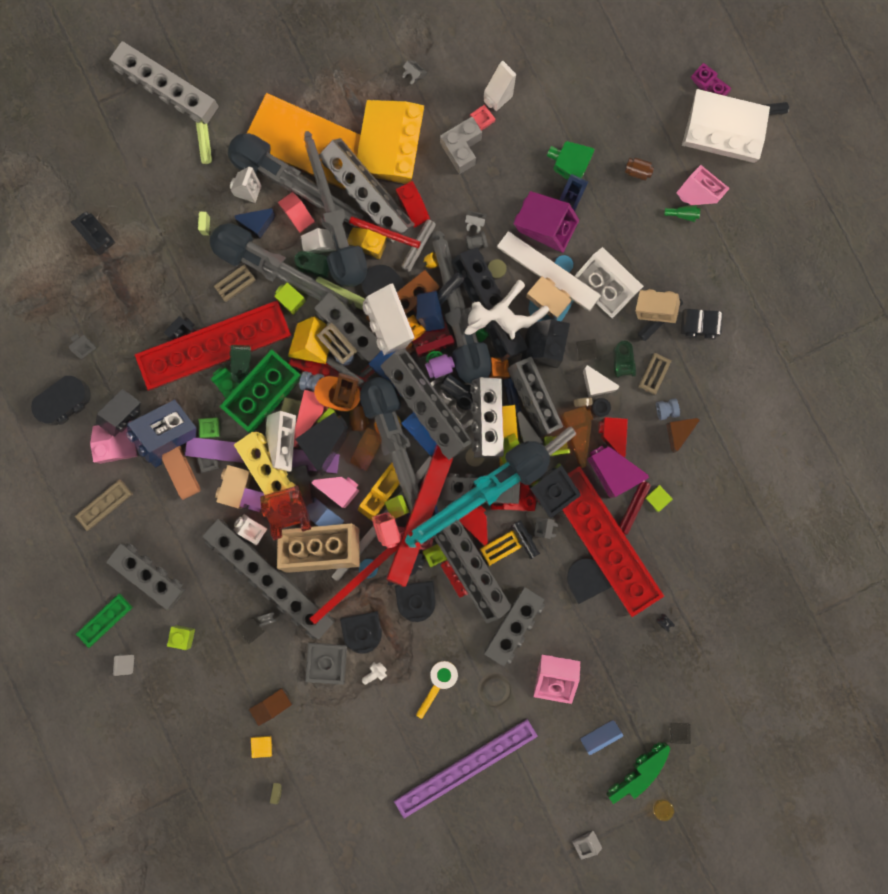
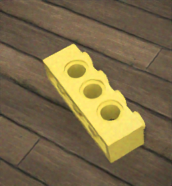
[234,432,299,510]

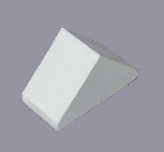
[301,228,336,255]
[583,365,619,397]

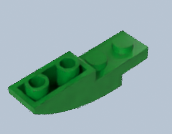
[606,742,671,804]

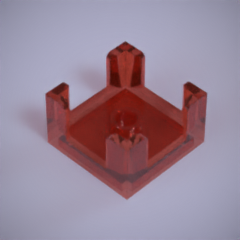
[260,486,311,540]

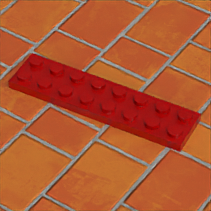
[134,300,292,391]
[562,466,664,617]

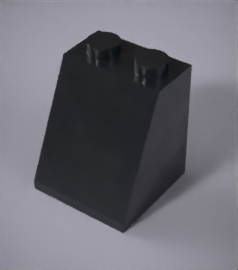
[521,319,570,368]
[295,413,349,477]

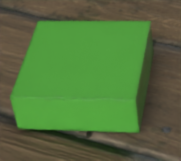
[198,418,220,438]

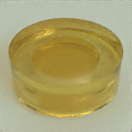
[653,800,674,821]

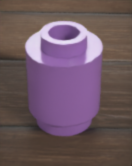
[425,354,455,378]

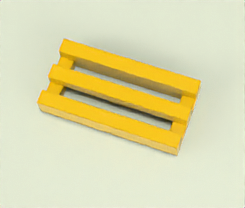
[480,530,522,566]

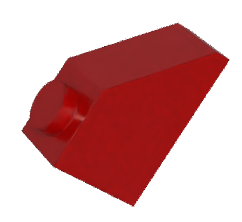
[396,181,430,228]
[598,417,628,458]
[459,505,488,546]

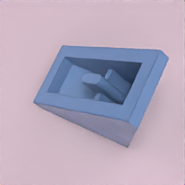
[303,497,344,526]

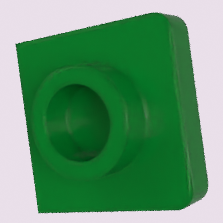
[211,368,239,399]

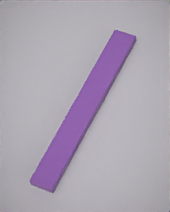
[185,438,340,474]
[394,719,538,818]

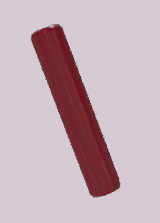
[619,481,651,535]

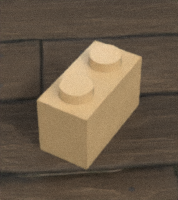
[526,276,571,320]
[635,289,680,323]
[215,465,252,509]

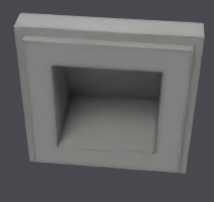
[113,654,134,676]
[573,831,602,860]

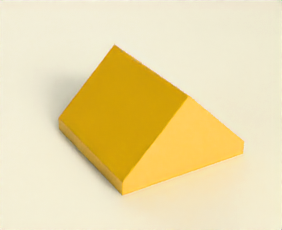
[288,316,334,364]

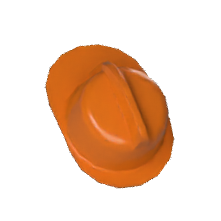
[314,376,360,411]

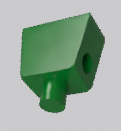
[547,141,595,180]

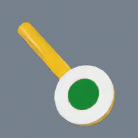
[416,661,458,719]

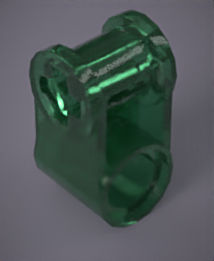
[295,251,330,278]
[613,340,636,378]
[230,344,251,383]

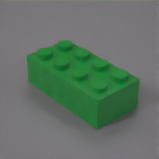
[219,349,301,433]

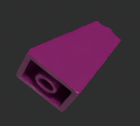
[514,191,579,253]
[587,446,649,498]

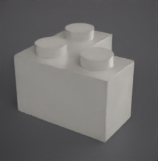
[440,117,482,174]

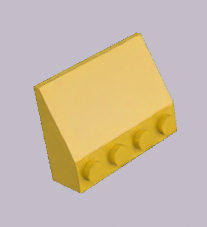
[357,100,424,184]

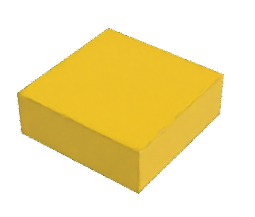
[251,736,272,758]

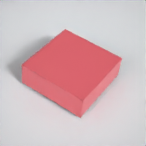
[469,104,495,131]

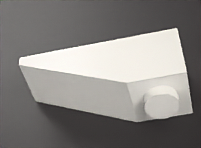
[484,61,516,111]
[230,167,261,203]
[265,411,296,472]

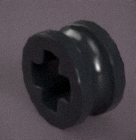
[656,613,675,632]

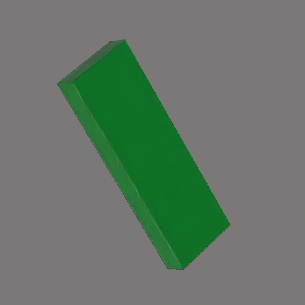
[76,594,133,648]

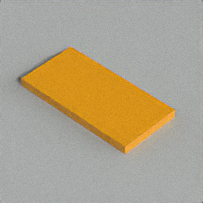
[247,93,361,190]

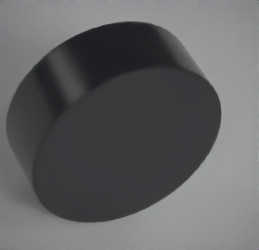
[591,398,611,417]

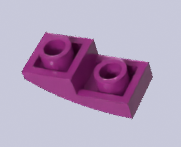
[691,63,731,96]

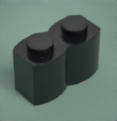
[681,309,723,340]

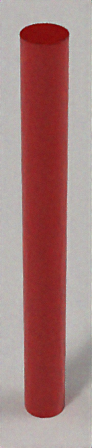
[349,216,421,249]

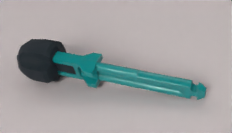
[405,441,550,547]

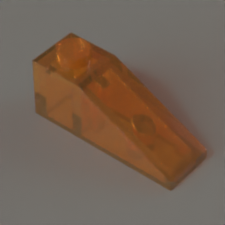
[562,406,593,468]

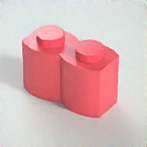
[372,512,401,548]

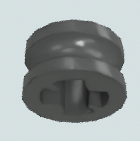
[257,612,276,627]

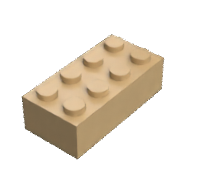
[277,523,360,573]

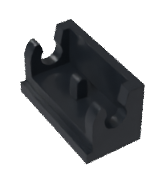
[71,211,116,255]

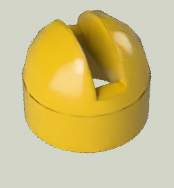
[423,252,439,269]

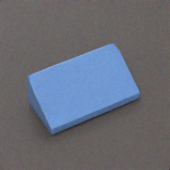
[581,721,623,755]

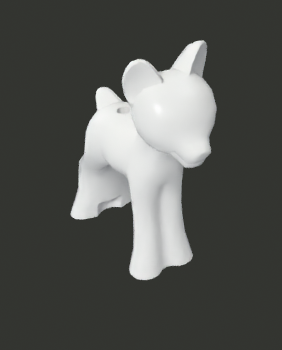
[465,280,549,339]

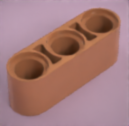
[162,446,201,500]

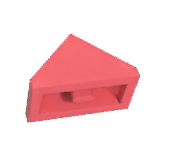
[278,192,315,233]

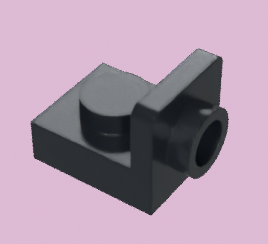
[164,316,196,340]

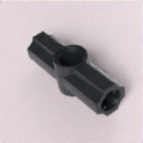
[439,374,488,421]

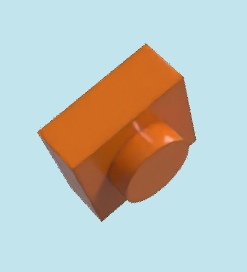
[489,357,510,379]

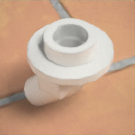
[362,662,387,685]

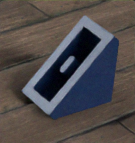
[560,174,588,212]
[235,208,275,239]
[417,291,445,331]

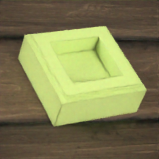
[198,212,210,235]

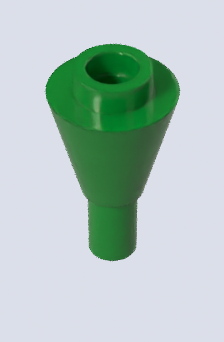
[665,205,700,223]

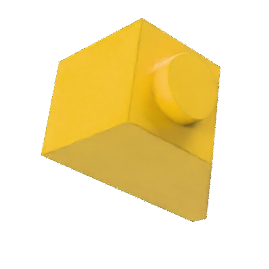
[347,227,387,260]

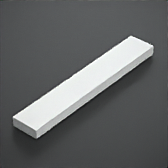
[497,231,601,312]

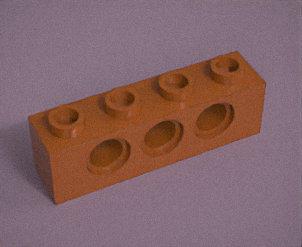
[366,270,440,324]

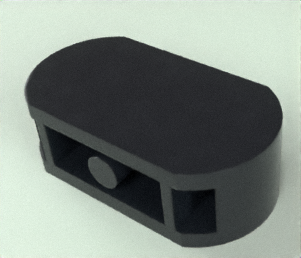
[31,376,91,425]

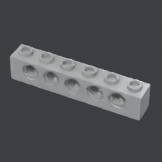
[109,41,219,124]

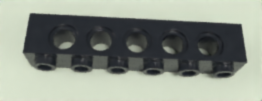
[452,247,528,362]

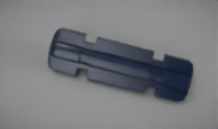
[503,378,521,414]

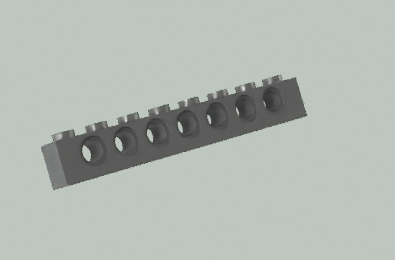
[202,519,335,640]

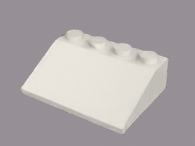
[682,89,770,163]

